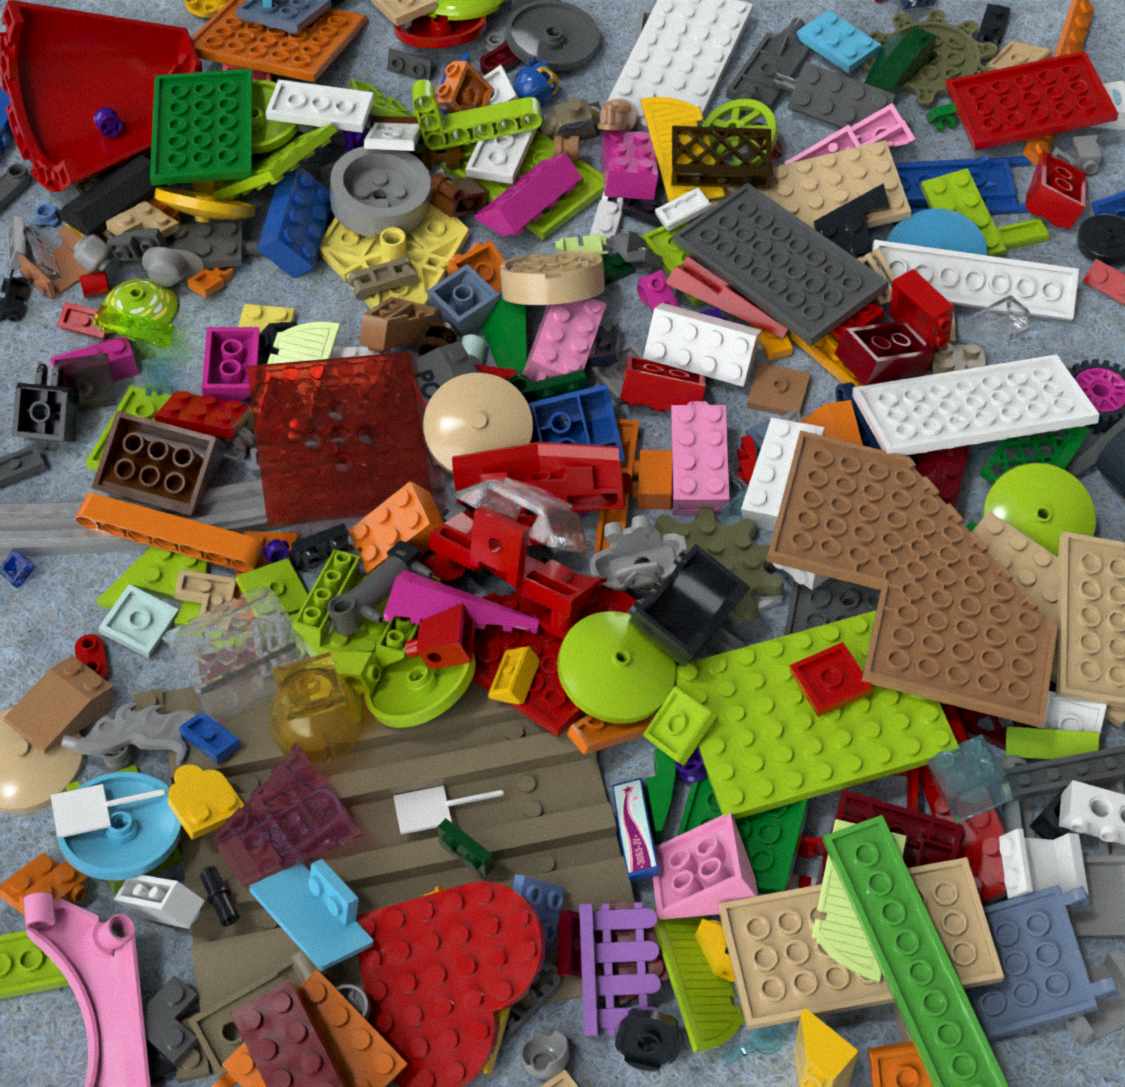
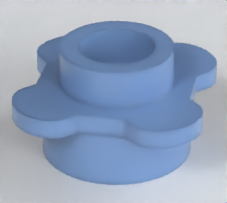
[34,203,60,226]

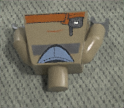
[537,98,601,141]

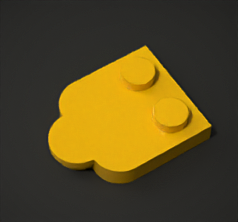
[167,764,247,840]

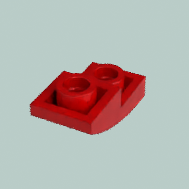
[735,435,756,495]

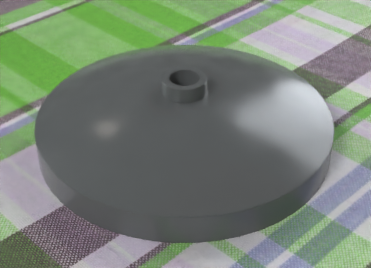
[506,0,600,71]

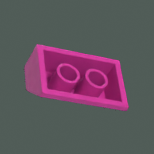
[202,327,260,402]
[50,334,139,391]

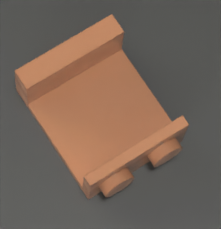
[18,225,99,300]

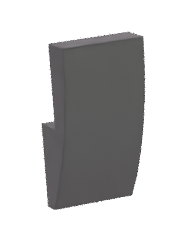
[106,228,167,261]

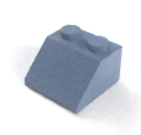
[427,264,500,339]

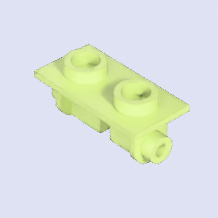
[555,233,608,259]

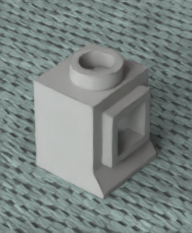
[1070,135,1103,174]

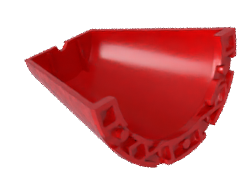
[0,0,202,192]

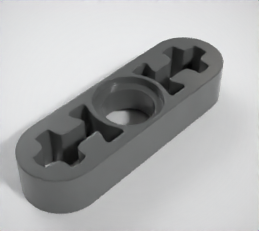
[502,963,562,1041]

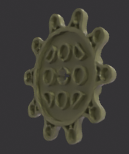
[864,9,998,108]
[633,507,784,621]

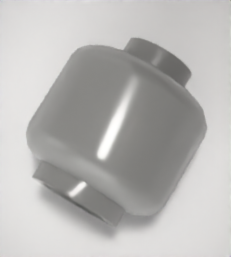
[72,234,111,272]

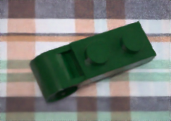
[508,369,589,403]

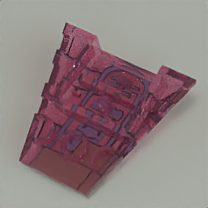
[211,742,362,887]

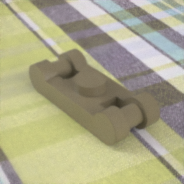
[348,257,419,300]

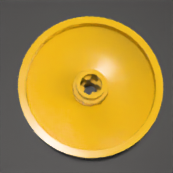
[154,187,256,223]

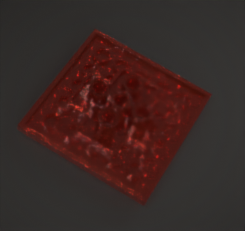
[247,352,433,527]

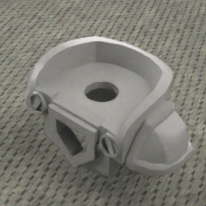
[589,515,688,591]

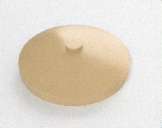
[423,373,533,474]
[0,708,85,814]

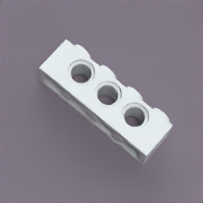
[1059,780,1125,845]

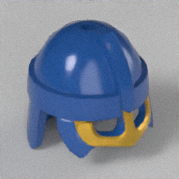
[514,56,562,106]

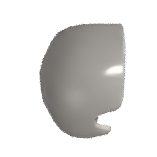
[519,1029,569,1079]

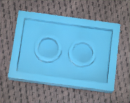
[797,10,881,73]

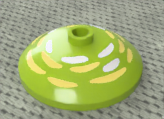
[101,278,178,338]

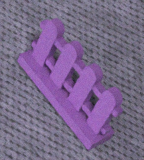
[579,902,661,1037]

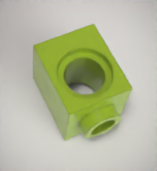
[330,651,382,694]

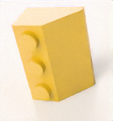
[794,1008,858,1087]

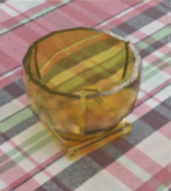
[269,652,363,764]

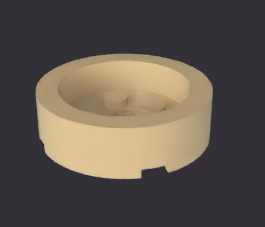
[500,251,605,305]

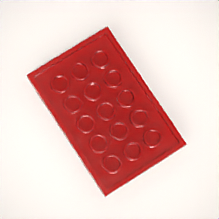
[945,51,1118,151]

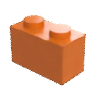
[633,449,672,510]

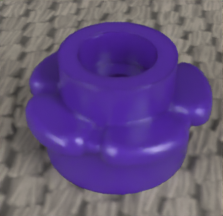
[263,539,290,564]

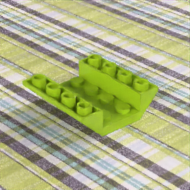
[293,549,441,668]

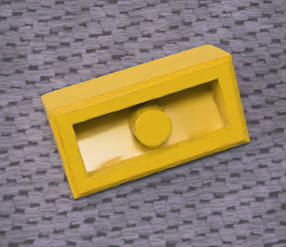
[488,646,540,704]

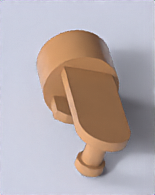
[598,99,639,132]

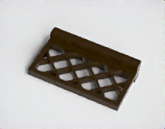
[671,126,773,189]

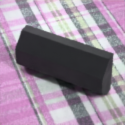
[59,154,169,237]

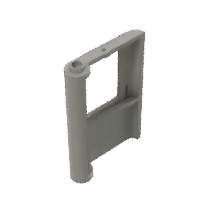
[997,755,1125,938]

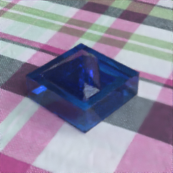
[0,549,36,588]

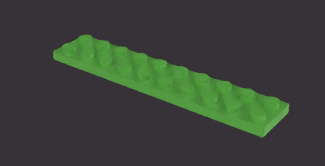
[822,815,1009,1087]

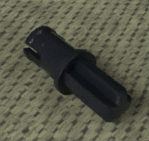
[199,866,240,927]

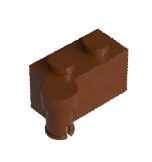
[430,172,490,218]

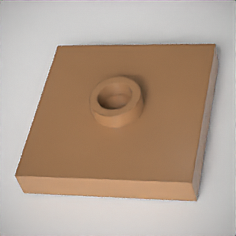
[747,363,811,419]

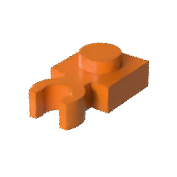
[188,267,234,298]

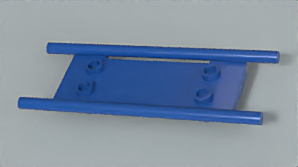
[894,156,1030,215]

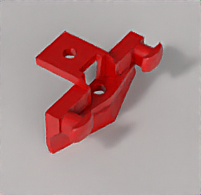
[452,442,633,546]
[424,506,607,639]

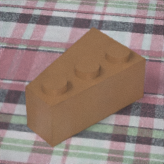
[359,297,440,352]

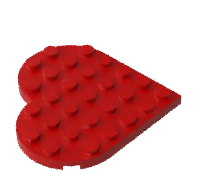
[472,585,636,737]
[356,881,545,1087]

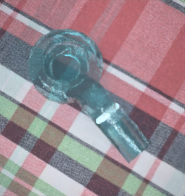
[721,1025,783,1066]

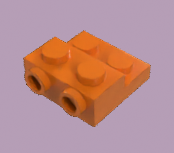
[437,61,494,114]
[446,240,505,293]
[0,853,88,916]

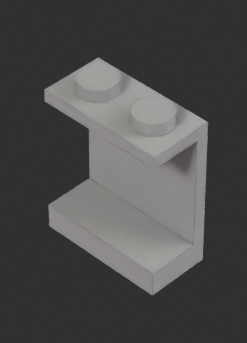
[1066,948,1125,1046]

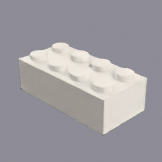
[643,303,762,387]
[741,418,826,532]

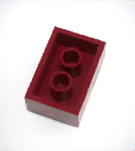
[834,321,936,386]

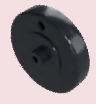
[1077,214,1125,266]

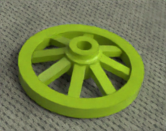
[702,99,778,166]

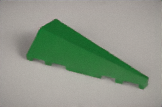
[481,297,527,374]

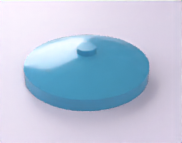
[886,209,987,256]

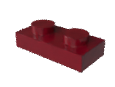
[556,910,582,980]

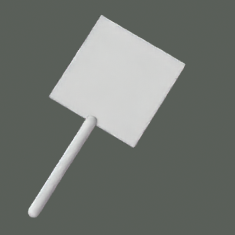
[50,784,165,838]
[393,786,504,835]

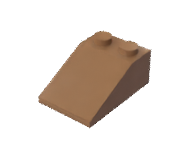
[4,655,113,754]

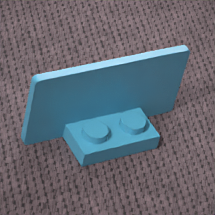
[250,859,373,971]

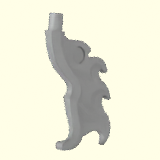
[61,703,197,765]

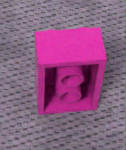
[600,130,658,200]

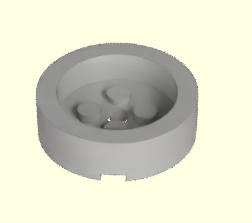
[330,146,431,238]

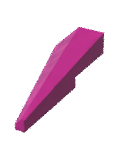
[383,570,540,634]

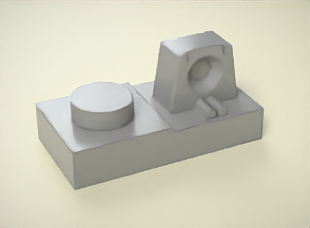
[7,215,36,269]

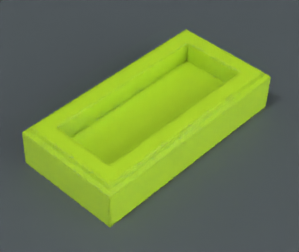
[996,218,1050,250]

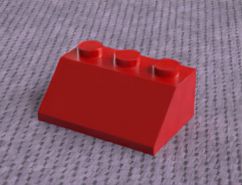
[620,355,706,412]

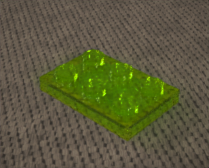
[93,305,177,348]

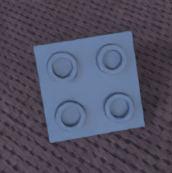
[512,874,565,950]

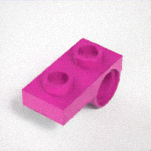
[637,270,680,314]

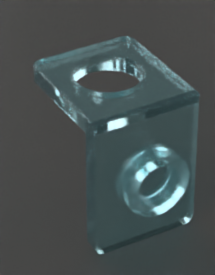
[720,470,748,523]

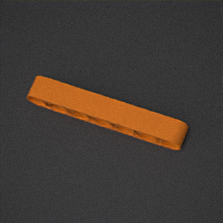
[75,493,264,572]

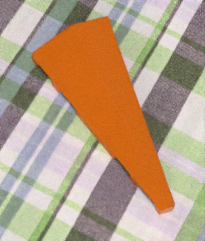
[799,400,863,445]

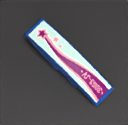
[612,778,661,882]

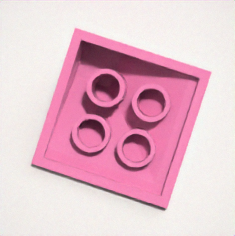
[653,812,758,920]

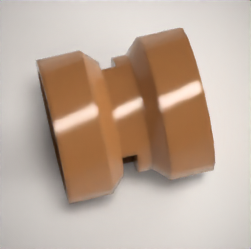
[554,136,579,160]

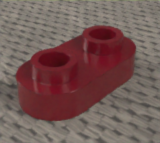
[480,44,521,75]

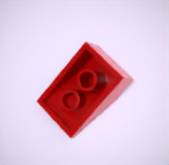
[1025,150,1086,230]

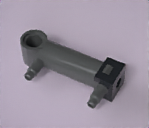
[327,540,434,635]

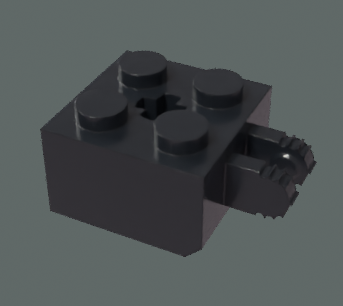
[12,363,79,441]

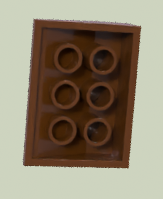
[91,411,227,517]

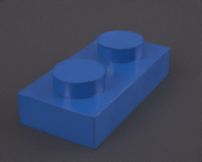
[179,711,241,764]

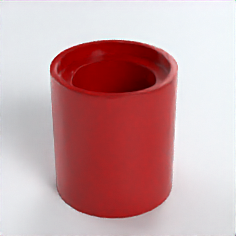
[80,271,110,298]

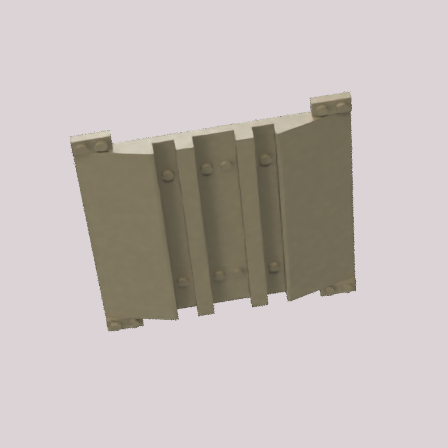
[133,665,655,1083]

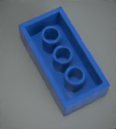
[257,166,331,278]

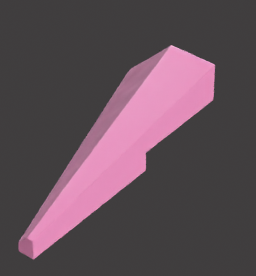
[784,103,916,164]

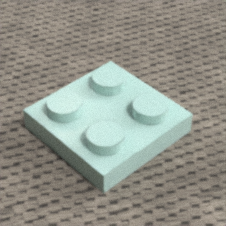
[98,584,179,658]

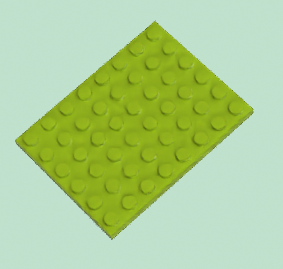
[675,610,960,820]

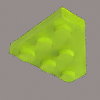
[348,78,416,117]

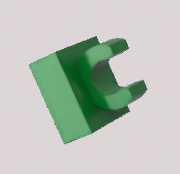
[926,103,957,132]

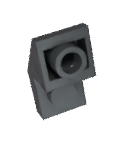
[610,231,662,269]

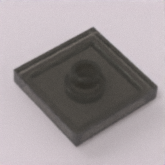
[54,353,117,410]

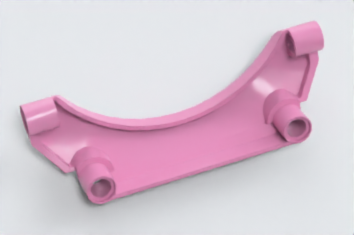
[23,892,151,1087]

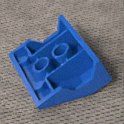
[528,384,626,463]

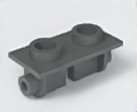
[387,48,437,81]

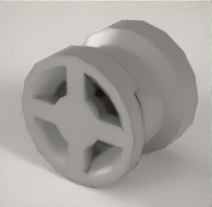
[223,427,256,459]

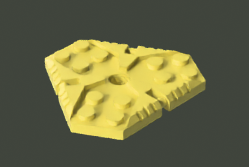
[318,204,469,309]

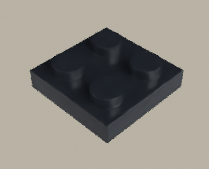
[291,523,349,570]

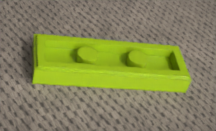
[1005,727,1099,760]

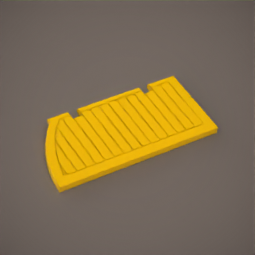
[640,97,725,202]

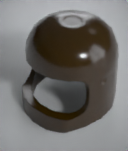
[417,320,461,356]

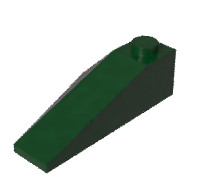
[864,25,936,94]

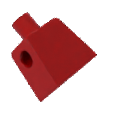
[405,603,476,669]

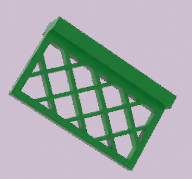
[979,426,1091,485]

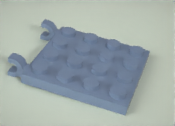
[964,885,1120,1041]

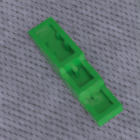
[646,749,675,844]

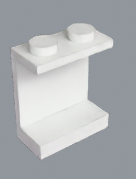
[999,828,1089,899]

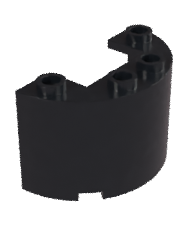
[627,544,751,668]

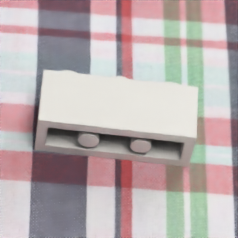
[114,875,205,929]

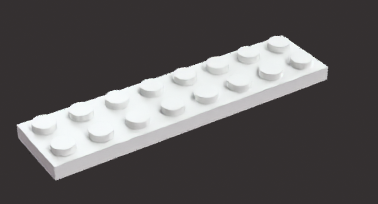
[870,240,1079,321]

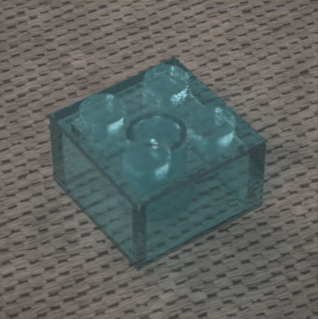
[926,734,1013,823]

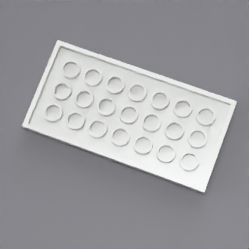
[607,0,753,132]
[852,354,1099,456]

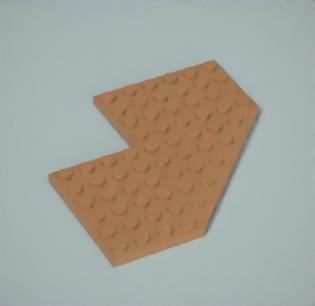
[766,430,1058,728]

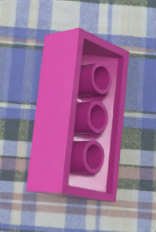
[474,153,582,237]

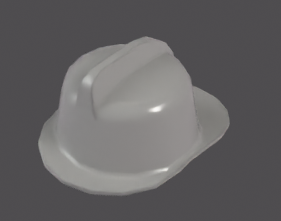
[142,246,204,287]

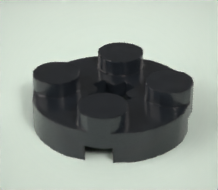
[615,1008,681,1071]

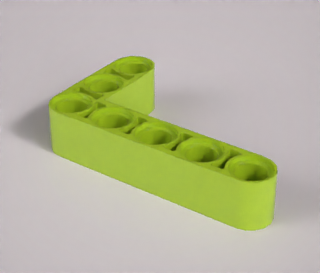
[412,79,542,150]

